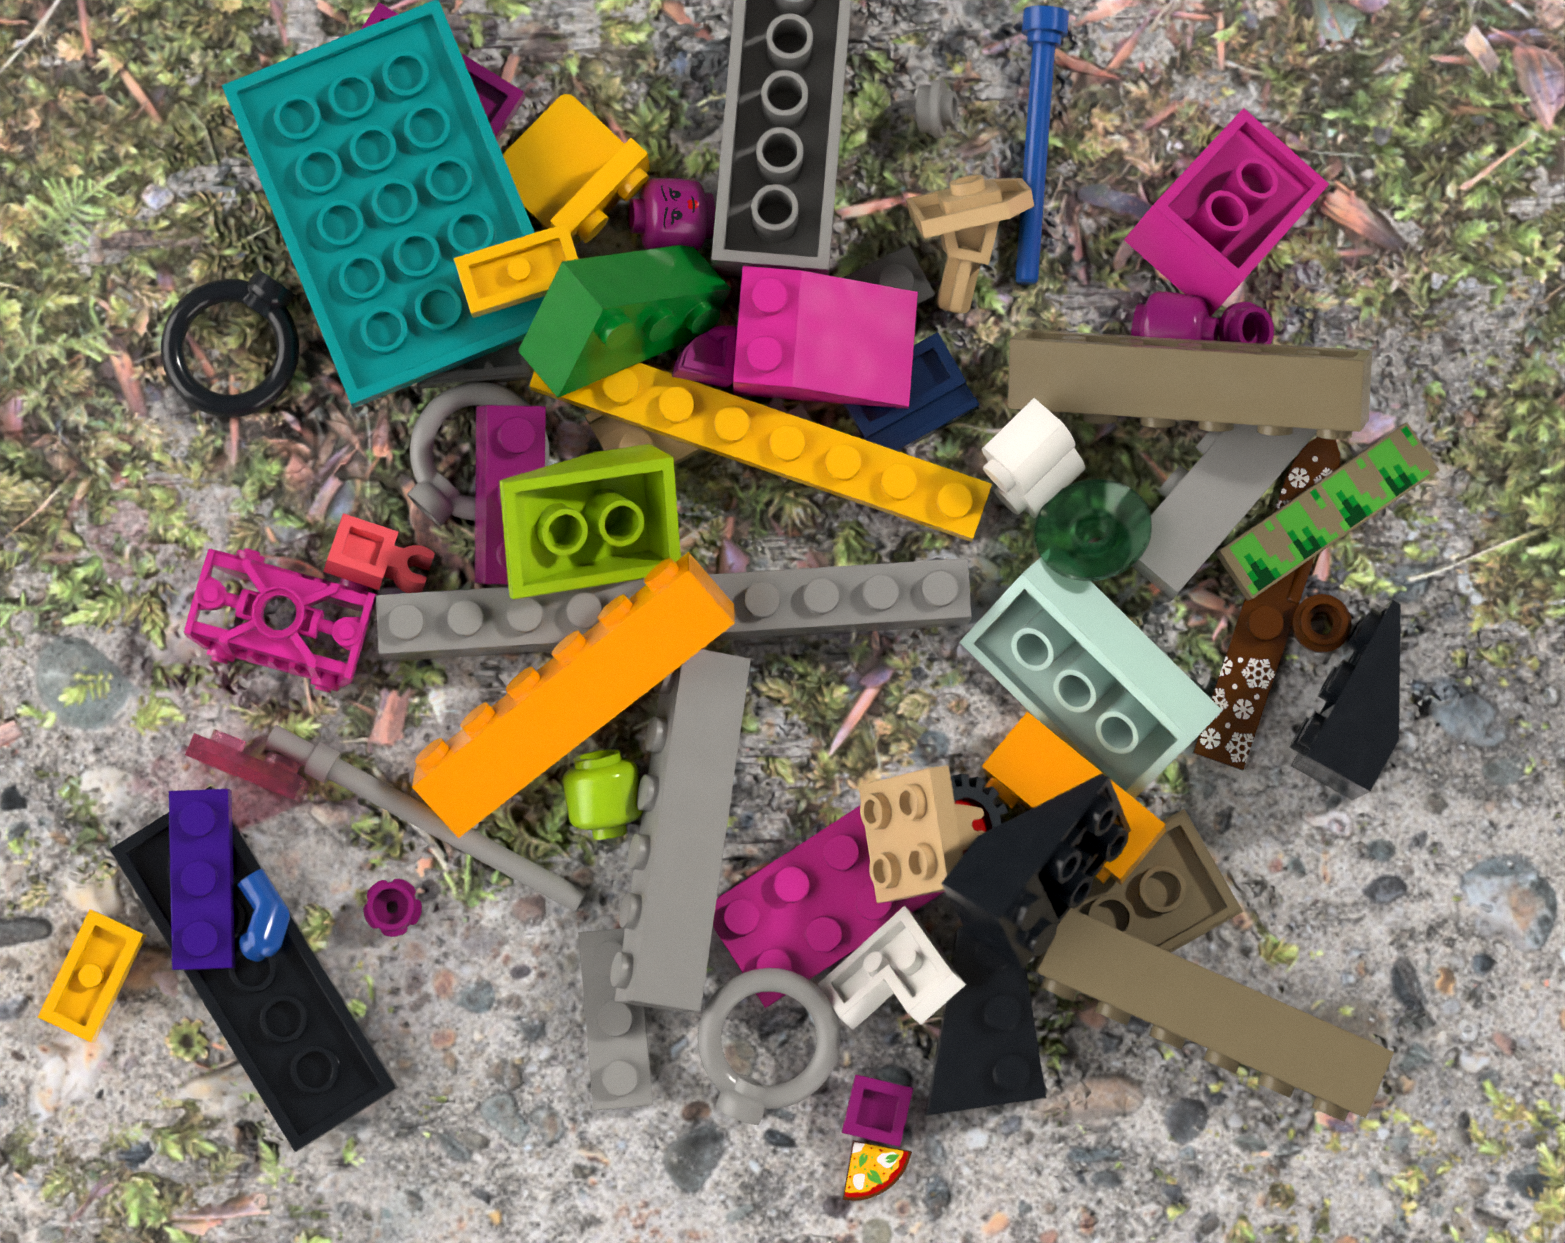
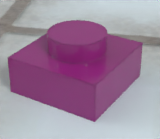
[841,1074,913,1147]

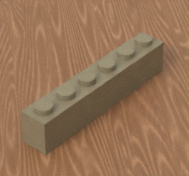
[1008,329,1372,440]
[1030,909,1394,1122]

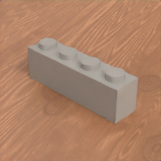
[1119,424,1316,600]

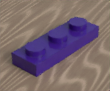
[169,789,235,971]

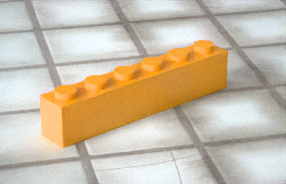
[412,552,735,838]

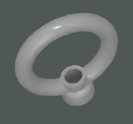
[407,382,550,526]
[698,968,840,1125]

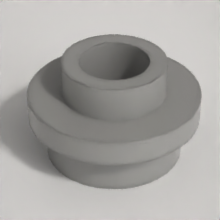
[916,80,958,138]

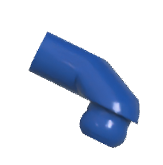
[237,869,290,961]

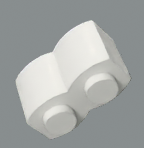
[982,398,1085,518]

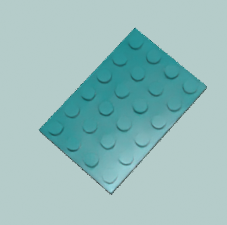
[221,0,545,409]

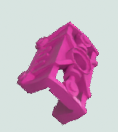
[184,548,377,693]

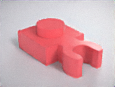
[323,513,435,593]

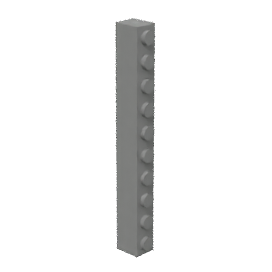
[376,558,972,662]

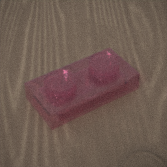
[185,729,311,804]

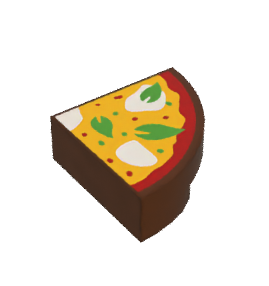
[842,1140,912,1201]

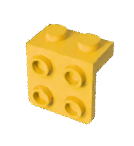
[503,94,650,247]

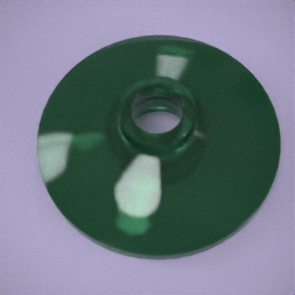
[1034,479,1152,581]

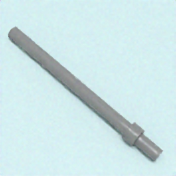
[265,725,587,912]

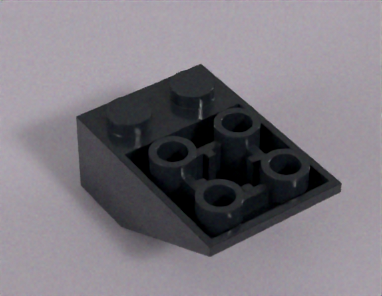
[1289,600,1401,800]
[941,773,1131,969]

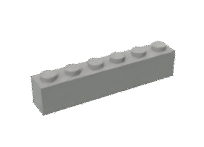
[611,649,751,1013]

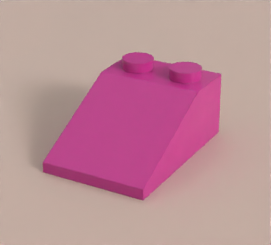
[1124,108,1329,317]
[733,266,918,409]

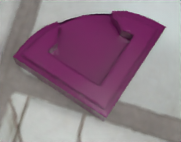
[672,326,738,388]

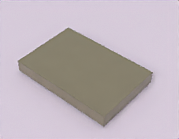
[1071,809,1243,999]

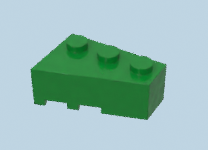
[518,245,731,398]

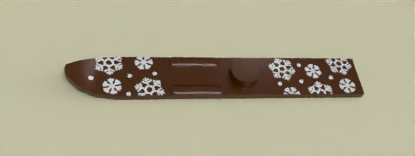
[1193,437,1340,771]

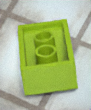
[499,444,681,599]

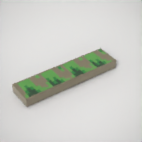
[1215,422,1439,601]

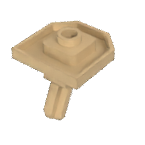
[906,175,1034,314]

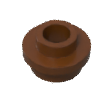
[1292,594,1352,653]

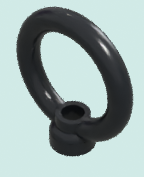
[161,268,300,418]

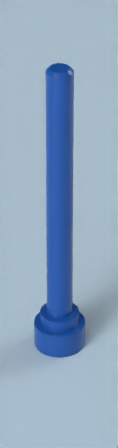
[1015,5,1069,285]

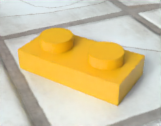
[454,223,578,318]
[38,909,147,1043]

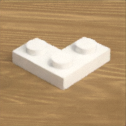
[817,906,966,1030]

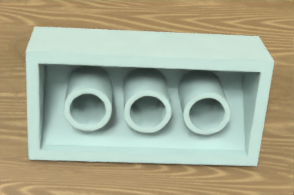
[959,545,1223,799]

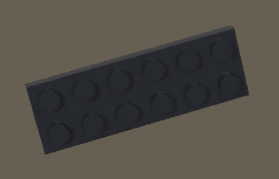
[110,786,399,1152]

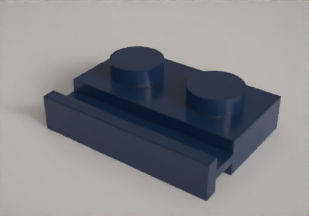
[843,332,980,452]

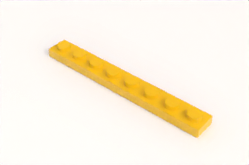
[529,363,992,542]

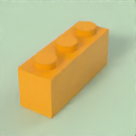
[982,712,1166,885]

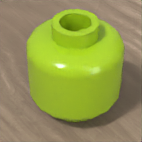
[562,749,643,840]

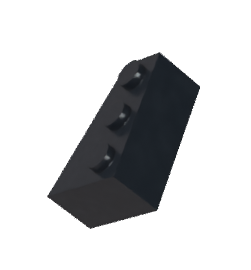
[924,927,1046,1116]

